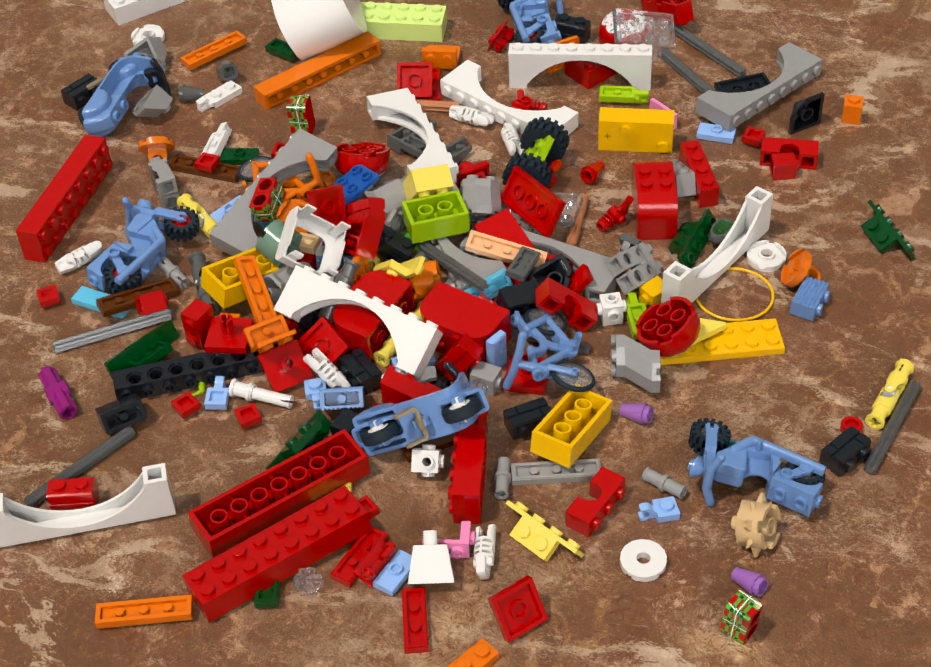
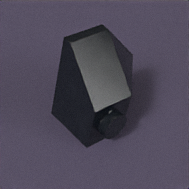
[788,92,825,135]
[528,253,572,288]

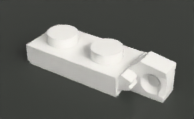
[196,80,243,112]
[202,122,232,157]

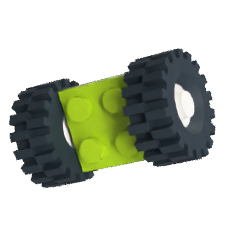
[502,117,570,188]

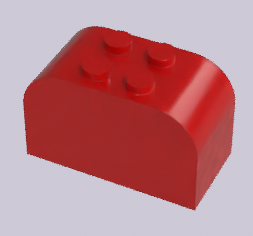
[631,161,678,240]
[333,270,416,362]
[420,281,512,363]

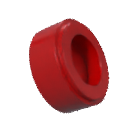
[840,416,863,434]

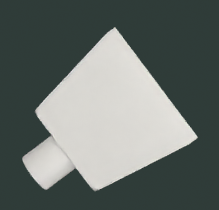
[408,530,455,584]

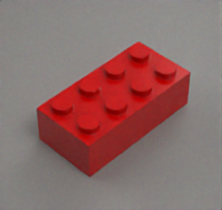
[448,425,487,524]

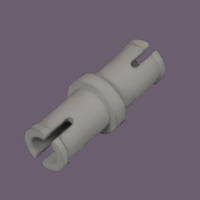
[158,257,190,289]
[494,457,512,499]
[641,467,688,499]

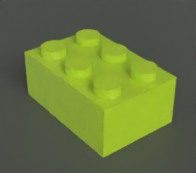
[402,190,470,244]

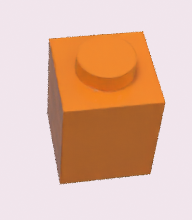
[841,94,864,125]

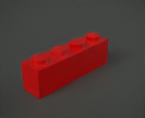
[679,140,719,208]

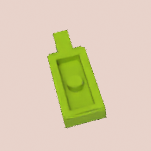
[599,85,649,104]
[625,292,647,340]

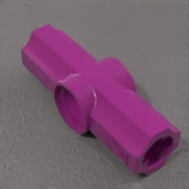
[38,366,78,420]

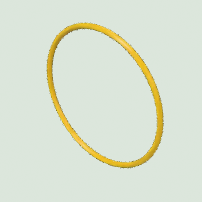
[695,267,775,322]

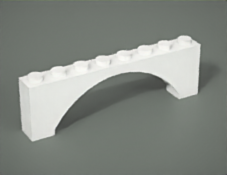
[508,42,652,90]
[440,60,578,136]
[367,88,459,182]
[661,186,773,303]
[273,265,443,379]
[0,463,176,548]

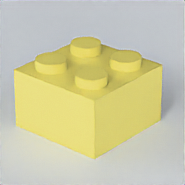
[402,164,454,200]

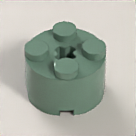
[256,219,303,268]

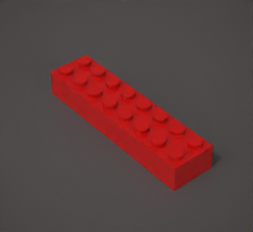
[16,134,113,263]
[188,429,370,558]
[182,485,372,623]

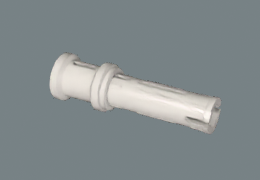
[228,378,294,409]

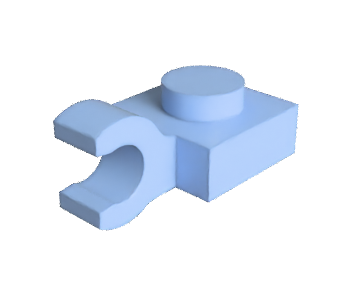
[204,376,229,410]
[304,378,326,410]
[637,496,680,523]

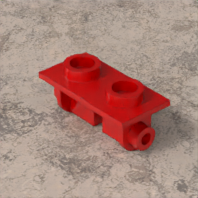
[487,21,514,52]
[353,539,396,588]

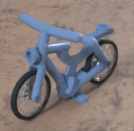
[503,307,595,392]

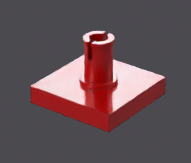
[397,62,433,99]
[307,184,347,224]
[204,313,254,354]
[298,316,351,364]
[257,339,313,393]
[503,353,551,396]
[488,575,548,643]

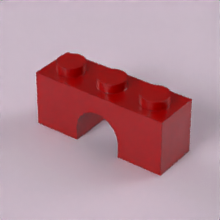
[759,137,819,170]
[535,277,597,333]
[565,467,627,538]

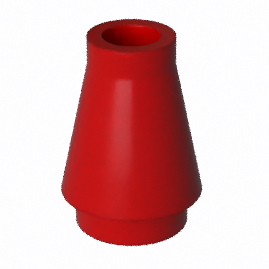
[580,161,605,183]

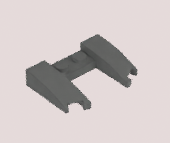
[387,120,472,164]

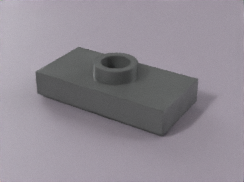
[505,246,541,282]

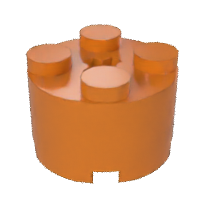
[409,260,442,304]

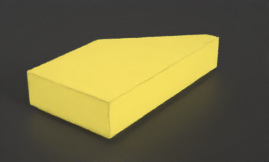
[694,318,727,344]

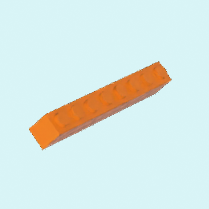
[253,32,381,110]

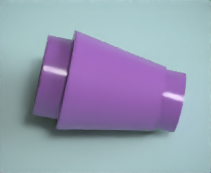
[620,403,654,425]
[731,567,768,597]

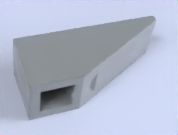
[668,159,696,197]

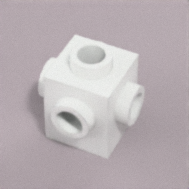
[596,292,627,326]
[411,444,445,477]

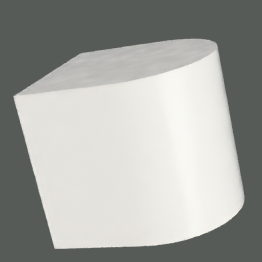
[271,0,367,62]

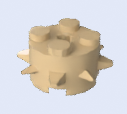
[731,493,782,557]

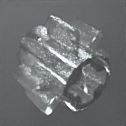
[293,567,323,596]

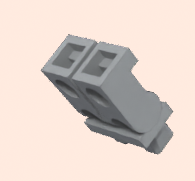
[148,156,179,209]
[605,242,663,295]

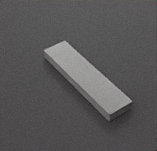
[511,458,601,486]

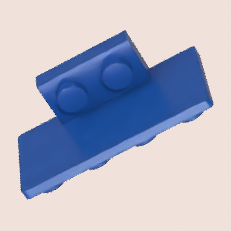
[333,164,380,207]

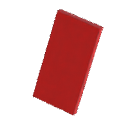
[501,166,566,238]
[474,208,535,285]

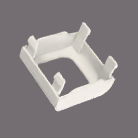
[275,204,351,281]

